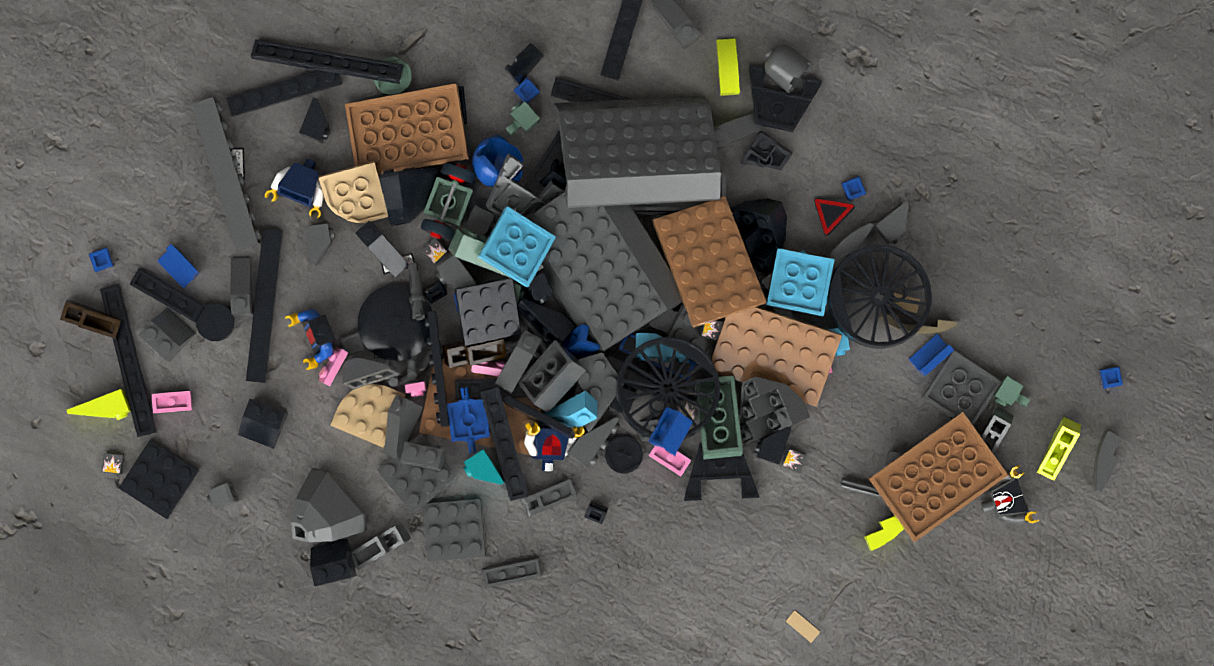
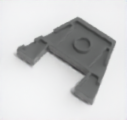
[486,153,565,218]
[577,352,625,432]

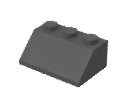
[518,340,586,413]

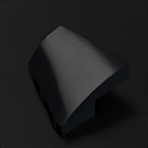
[505,43,544,85]
[740,131,793,170]

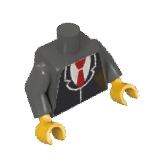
[980,465,1039,524]

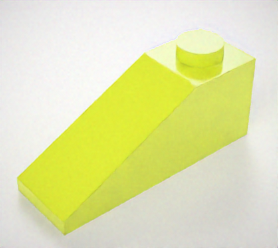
[66,389,131,420]
[1037,417,1081,480]

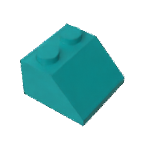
[463,450,505,485]

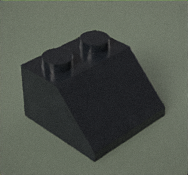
[238,399,288,449]
[310,539,357,587]

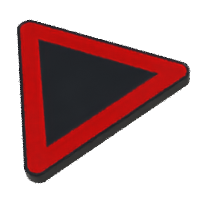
[814,198,855,236]

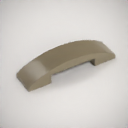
[878,314,957,335]

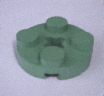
[374,57,412,96]

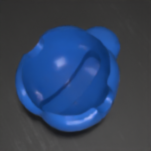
[472,135,523,188]

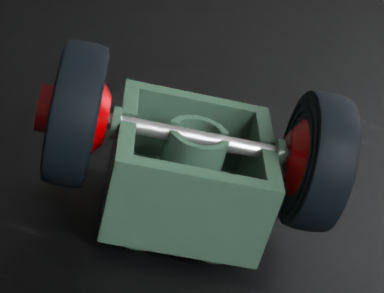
[421,163,476,240]

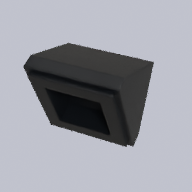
[423,280,448,304]
[584,501,608,524]

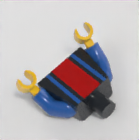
[285,309,335,370]

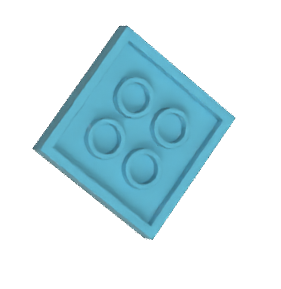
[478,206,556,287]
[766,248,835,317]

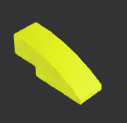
[716,39,740,96]
[864,516,904,551]

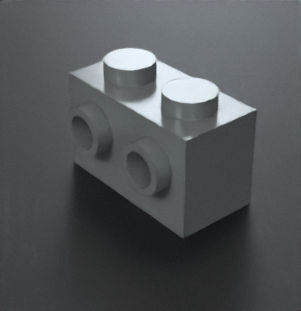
[401,440,446,471]

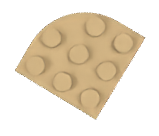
[318,161,388,223]
[330,384,406,448]

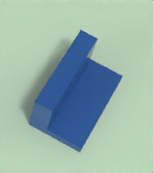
[157,244,200,289]
[563,324,600,359]
[908,334,954,376]
[648,407,693,456]

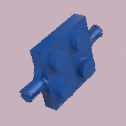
[447,387,490,453]

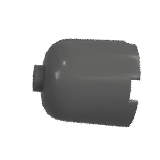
[764,45,813,94]

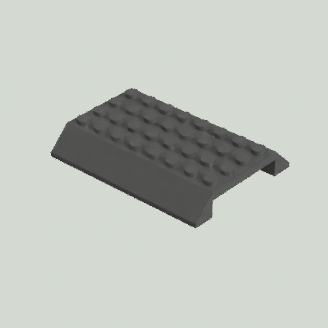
[554,96,721,208]
[527,192,683,355]

